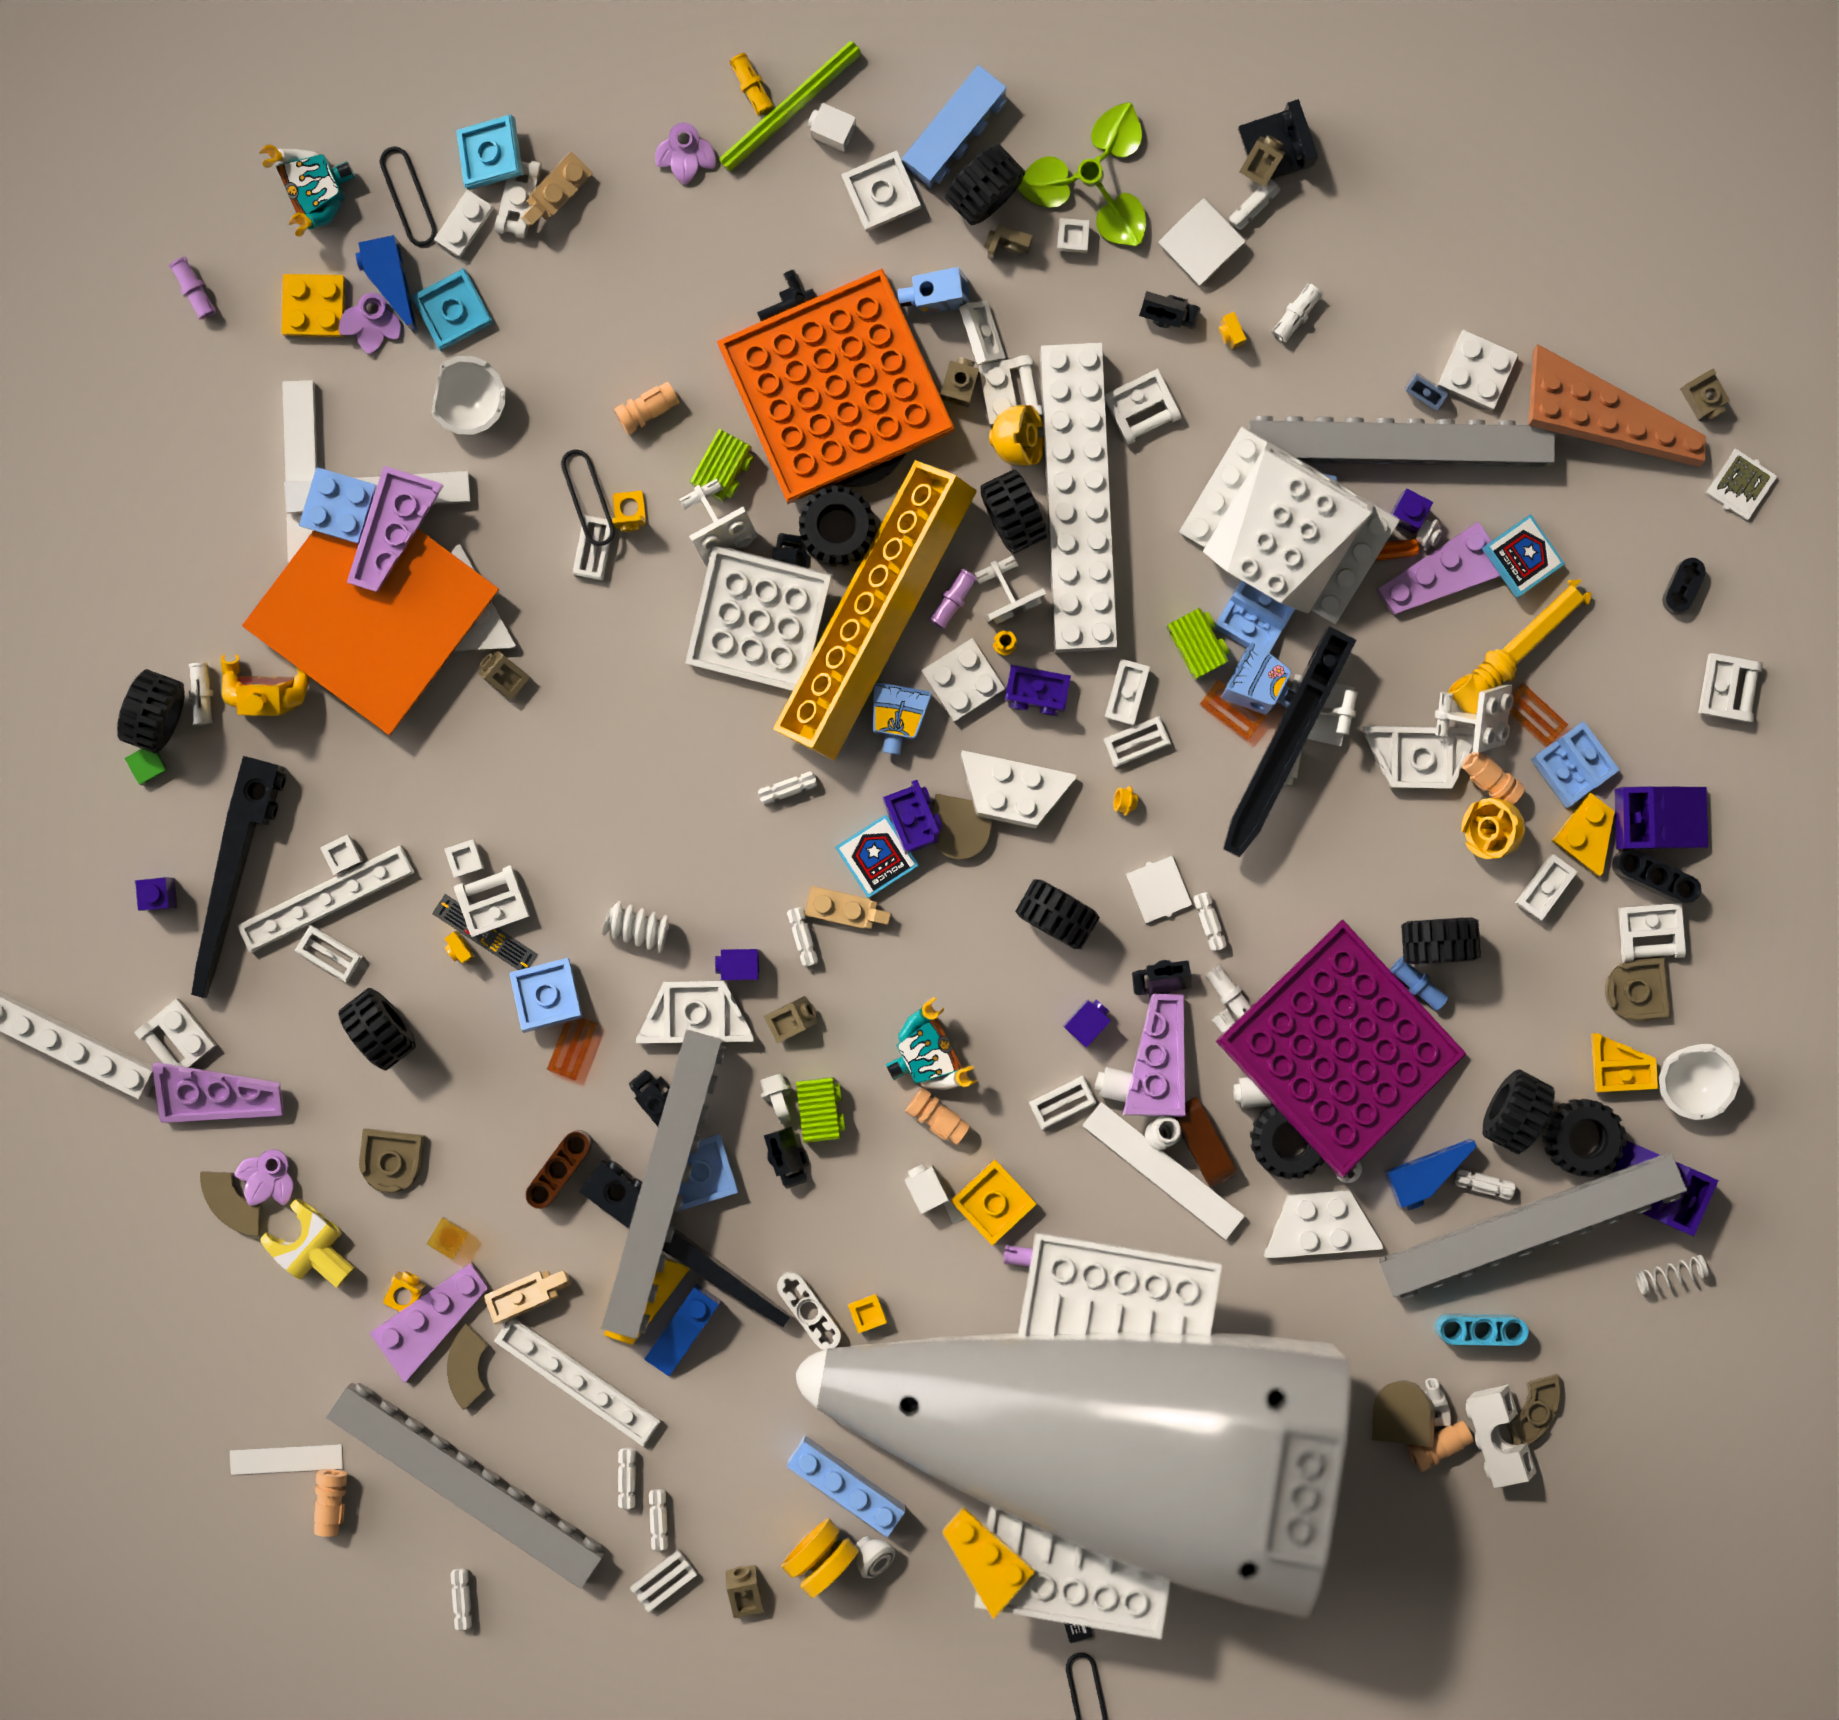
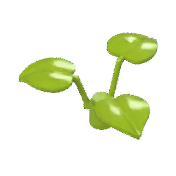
[1018,102,1146,246]

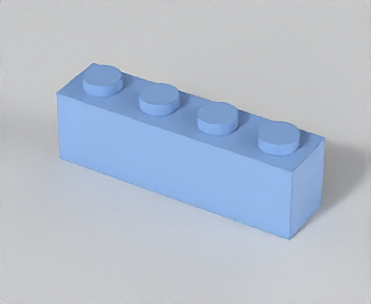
[902,65,1007,188]
[786,1435,905,1537]

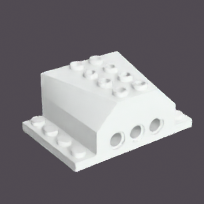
[1179,426,1400,624]

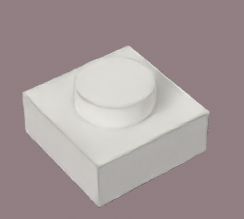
[1057,218,1090,253]
[320,834,363,875]
[444,839,484,878]

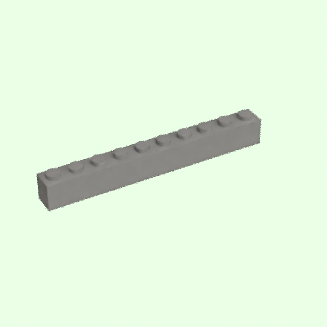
[1247,416,1555,467]
[601,1029,726,1339]
[1379,1152,1687,1299]
[326,1383,605,1589]

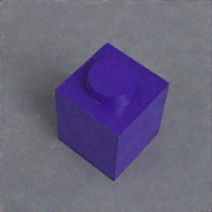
[1391,488,1433,534]
[135,877,177,911]
[715,949,759,980]
[1063,999,1111,1048]

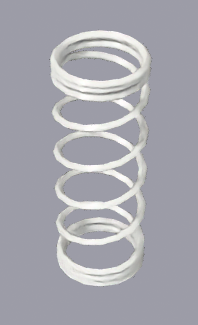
[1636,1255,1709,1295]

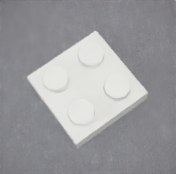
[841,150,921,232]
[1437,330,1518,411]
[921,638,1005,722]

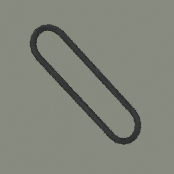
[380,146,436,246]
[561,449,615,546]
[1066,1653,1107,1720]

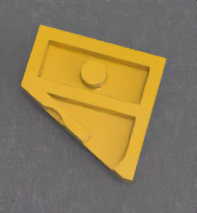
[1552,793,1615,877]
[1591,1033,1658,1092]

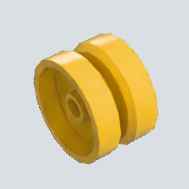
[781,1518,859,1598]

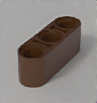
[1173,1097,1238,1189]
[525,1130,593,1209]

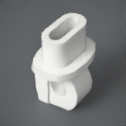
[760,1073,792,1124]
[1424,1378,1451,1426]

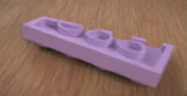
[1376,522,1500,615]

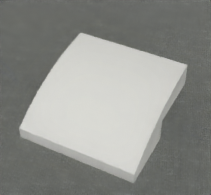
[1158,198,1246,286]

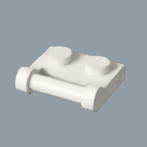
[978,355,1043,426]
[1105,368,1181,445]
[1698,653,1763,723]
[454,865,530,937]
[1618,903,1686,962]
[134,998,217,1068]

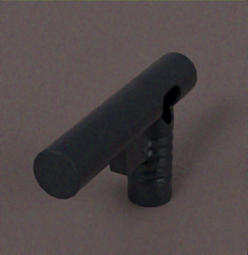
[757,270,816,321]

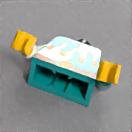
[259,144,355,237]
[886,997,978,1090]

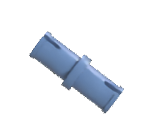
[1390,957,1448,1011]

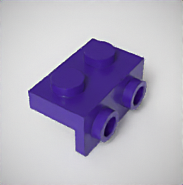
[1004,665,1071,716]
[883,780,943,855]

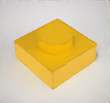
[1218,312,1246,350]
[444,931,475,963]
[848,1293,887,1334]

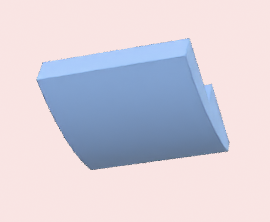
[1214,580,1295,652]
[1530,721,1619,808]

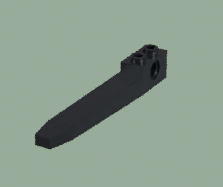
[1223,626,1357,858]
[191,756,287,998]
[579,1160,791,1327]

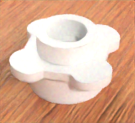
[1416,519,1442,551]

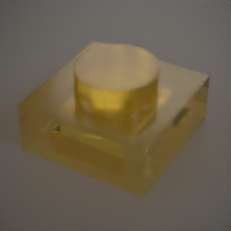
[427,1217,470,1260]

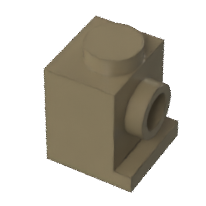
[940,357,979,408]
[1680,368,1730,420]

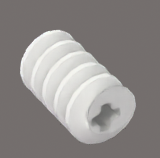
[602,900,669,953]

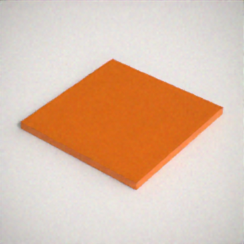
[717,268,955,504]
[242,529,500,736]

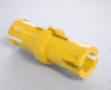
[729,53,774,116]
[993,630,1017,656]

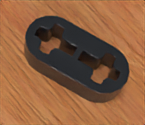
[1662,558,1706,614]

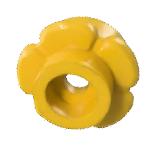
[1113,786,1138,816]

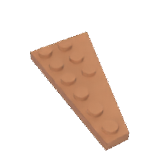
[1528,344,1706,467]

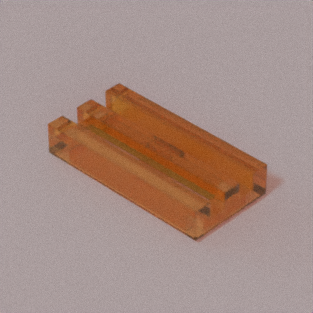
[1199,680,1266,741]
[1509,683,1568,747]
[547,1018,598,1080]

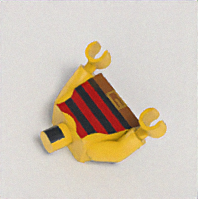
[221,654,310,716]

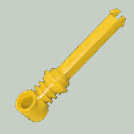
[1448,579,1592,714]

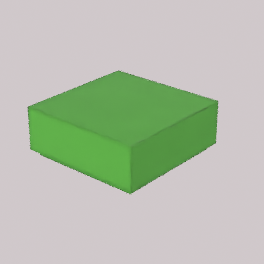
[124,749,168,785]

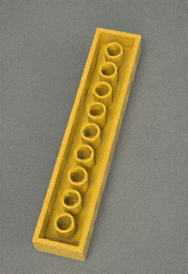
[773,460,977,761]

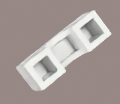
[1465,1384,1537,1488]

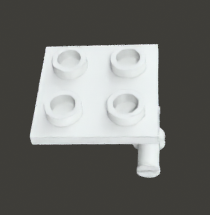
[679,478,759,566]
[974,555,1046,625]
[1291,674,1358,747]
[1435,684,1513,753]

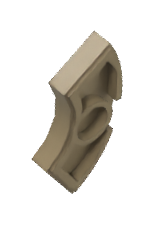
[200,1171,262,1236]
[447,1323,488,1410]
[1507,1374,1561,1446]

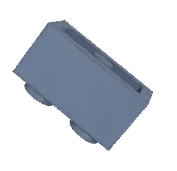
[1405,372,1448,411]

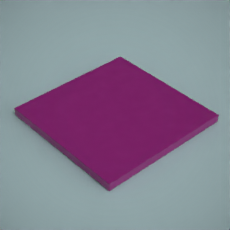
[1215,919,1466,1178]

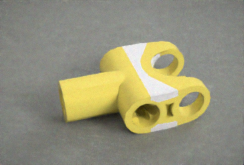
[260,1199,354,1288]

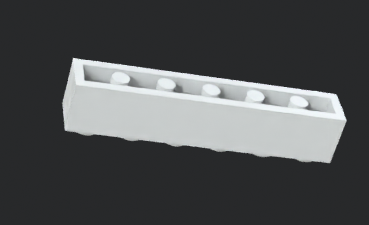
[0,991,154,1099]

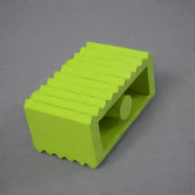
[690,429,754,503]
[1166,608,1230,680]
[796,1077,846,1143]

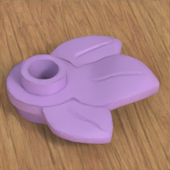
[655,123,716,185]
[339,293,400,354]
[235,1149,294,1206]

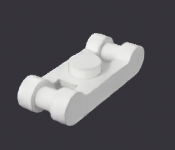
[495,161,542,239]

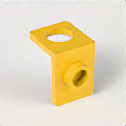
[612,491,646,532]
[383,1271,426,1312]

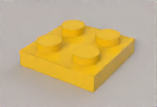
[281,274,346,337]
[950,1159,1036,1246]

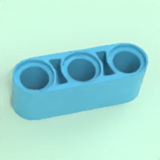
[1435,1313,1529,1346]

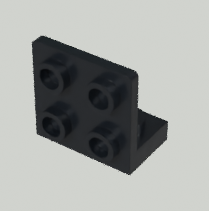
[1238,99,1318,184]

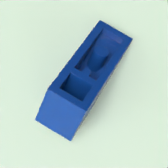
[356,235,417,331]
[1384,1139,1477,1210]
[644,1283,721,1376]

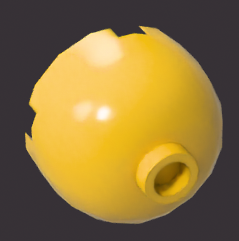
[989,405,1044,466]
[1461,798,1525,859]

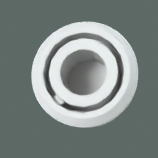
[856,1536,896,1578]

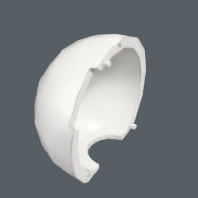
[431,356,505,435]
[1659,1044,1740,1120]

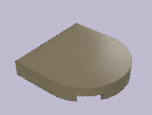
[932,794,993,860]
[1605,957,1671,1021]
[359,1128,425,1193]
[1372,1381,1434,1447]

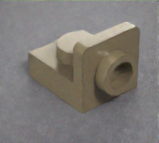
[1239,135,1286,187]
[984,223,1033,259]
[478,650,531,701]
[764,996,818,1043]
[726,1565,764,1619]

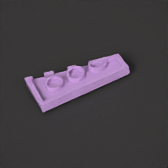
[347,466,444,593]
[1122,994,1185,1117]
[152,1062,284,1123]
[370,1262,489,1383]

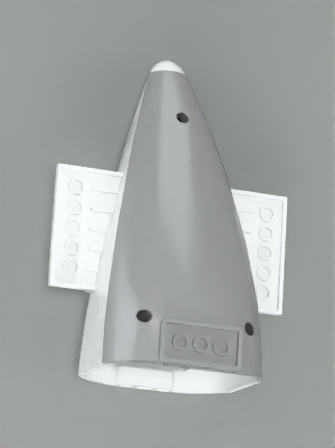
[796,1232,1349,1639]

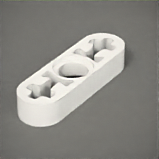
[777,1271,841,1350]

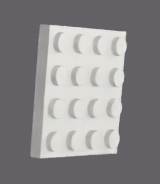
[685,545,832,691]

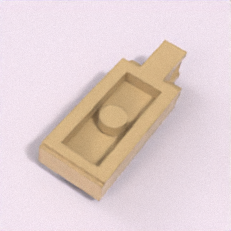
[521,151,593,227]
[805,886,891,929]
[484,1270,572,1325]

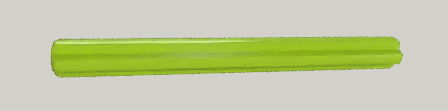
[720,41,861,172]

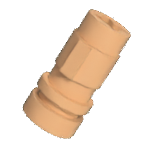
[614,381,680,435]
[1462,752,1525,805]
[905,1087,970,1145]
[1407,1420,1474,1473]
[314,1469,348,1537]

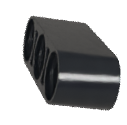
[1612,850,1702,903]

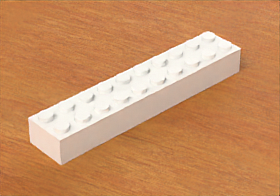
[1040,343,1117,653]

